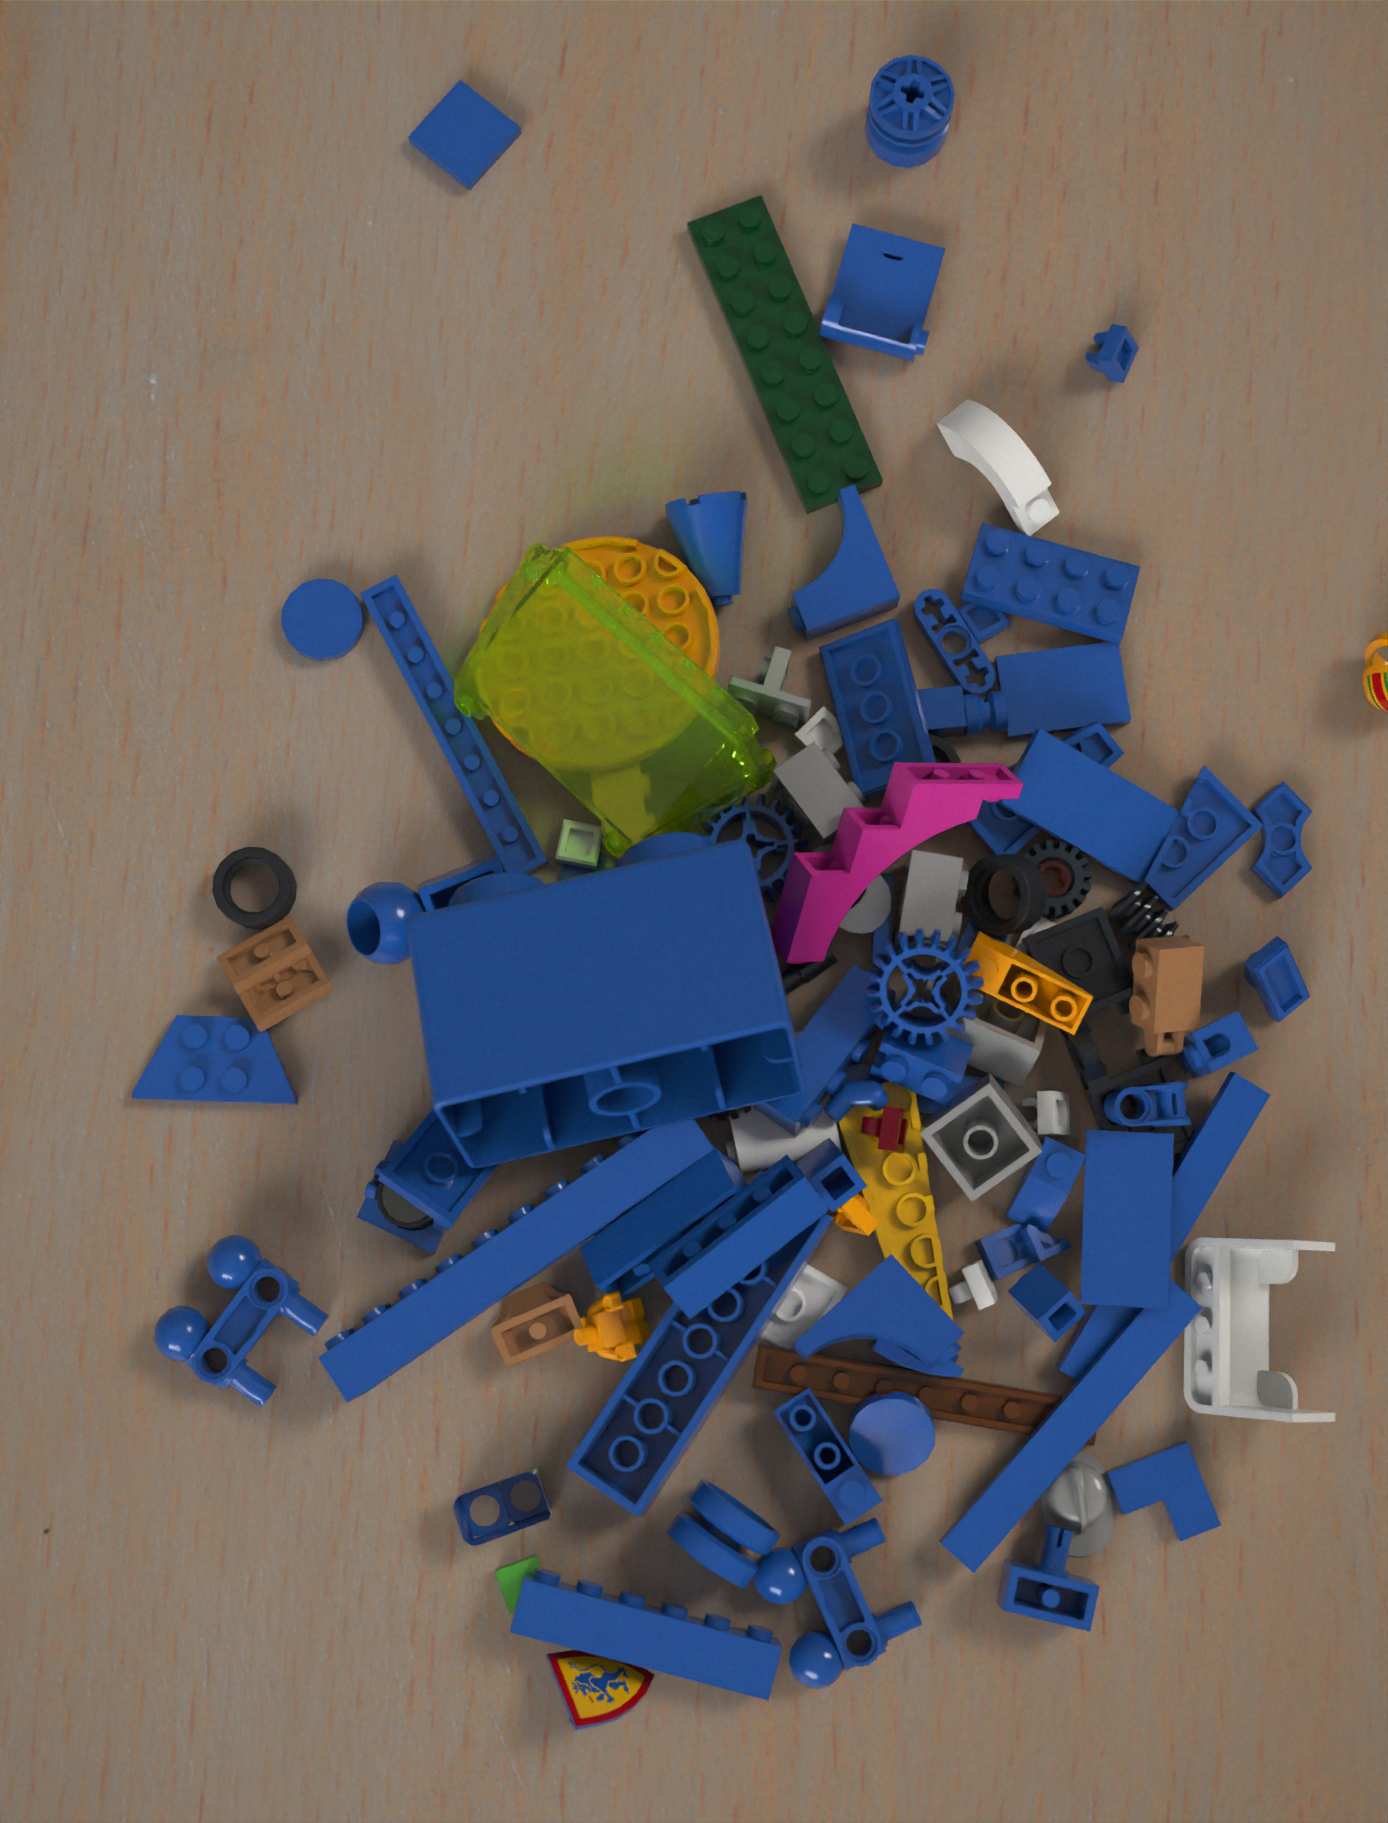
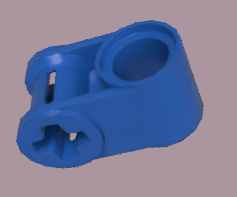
[1104,1081,1192,1127]

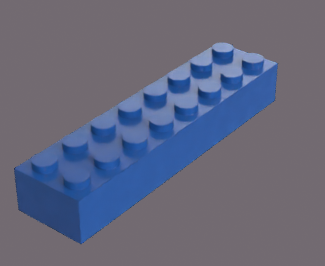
[566,1170,835,1517]

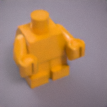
[574,1291,651,1361]

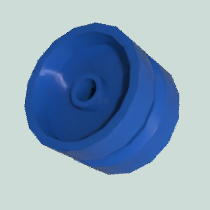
[666,1479,781,1589]

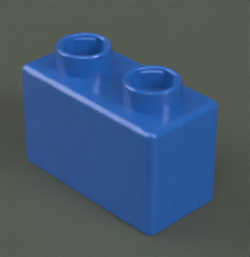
[407,832,806,1168]

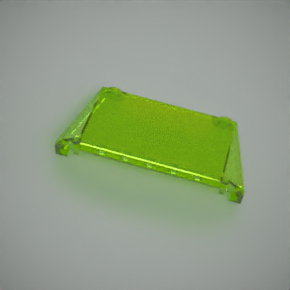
[453,542,777,858]

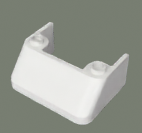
[1184,1237,1335,1423]

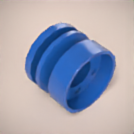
[865,55,955,168]

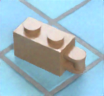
[1129,936,1205,1057]

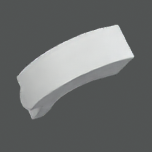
[937,399,1060,536]

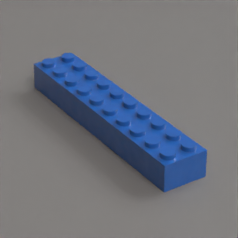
[318,1118,714,1402]

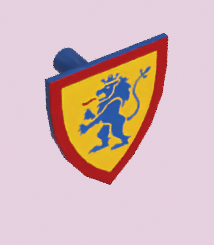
[546,1650,655,1730]

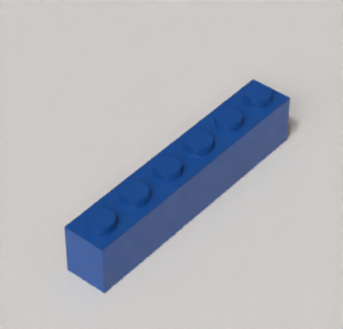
[510,1568,782,1700]

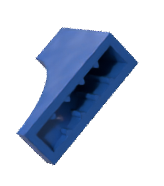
[787,484,900,641]
[793,1254,964,1368]

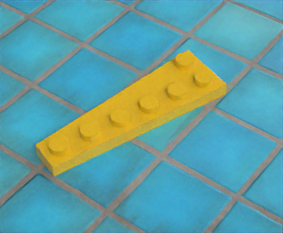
[838,1081,953,1320]

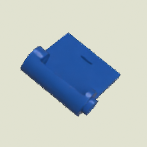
[819,223,945,362]

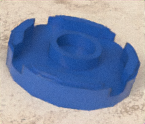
[281,579,364,661]
[849,1391,935,1475]

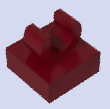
[860,1106,910,1154]

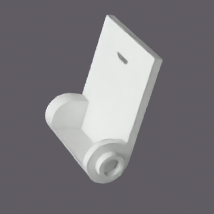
[725,1031,841,1174]

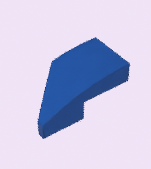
[975,1223,1071,1281]

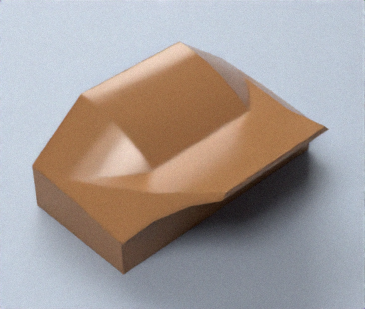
[490,1281,582,1368]

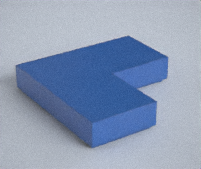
[1105,1441,1221,1541]

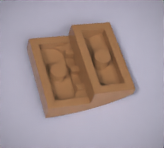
[217,915,334,1033]

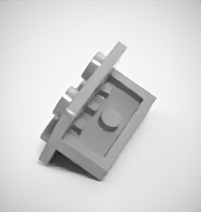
[727,646,812,729]

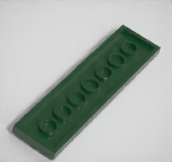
[687,195,883,514]

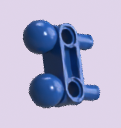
[154,1235,329,1408]
[753,1518,922,1689]

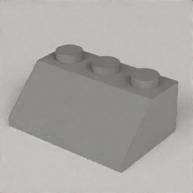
[912,957,1049,1088]

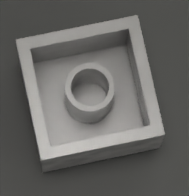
[771,741,866,848]
[892,850,969,947]
[920,1073,1042,1202]

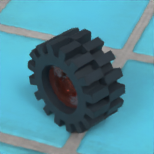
[1012,840,1092,920]

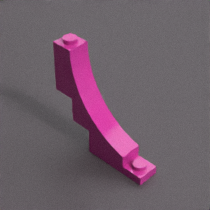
[771,762,1024,965]

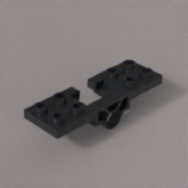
[1022,906,1195,1155]

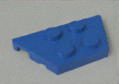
[132,1015,298,1105]

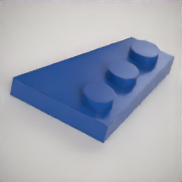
[1142,765,1263,912]

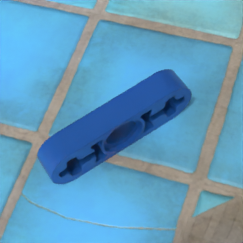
[913,589,996,697]

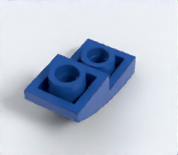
[869,1339,964,1377]

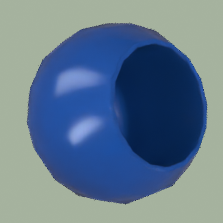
[346,882,426,964]

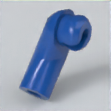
[823,1080,888,1123]

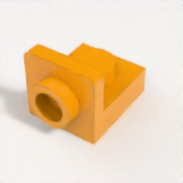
[822,1192,879,1236]

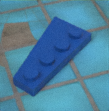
[965,721,1124,855]

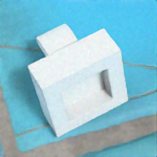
[1022,1091,1070,1136]
[948,1259,1000,1310]

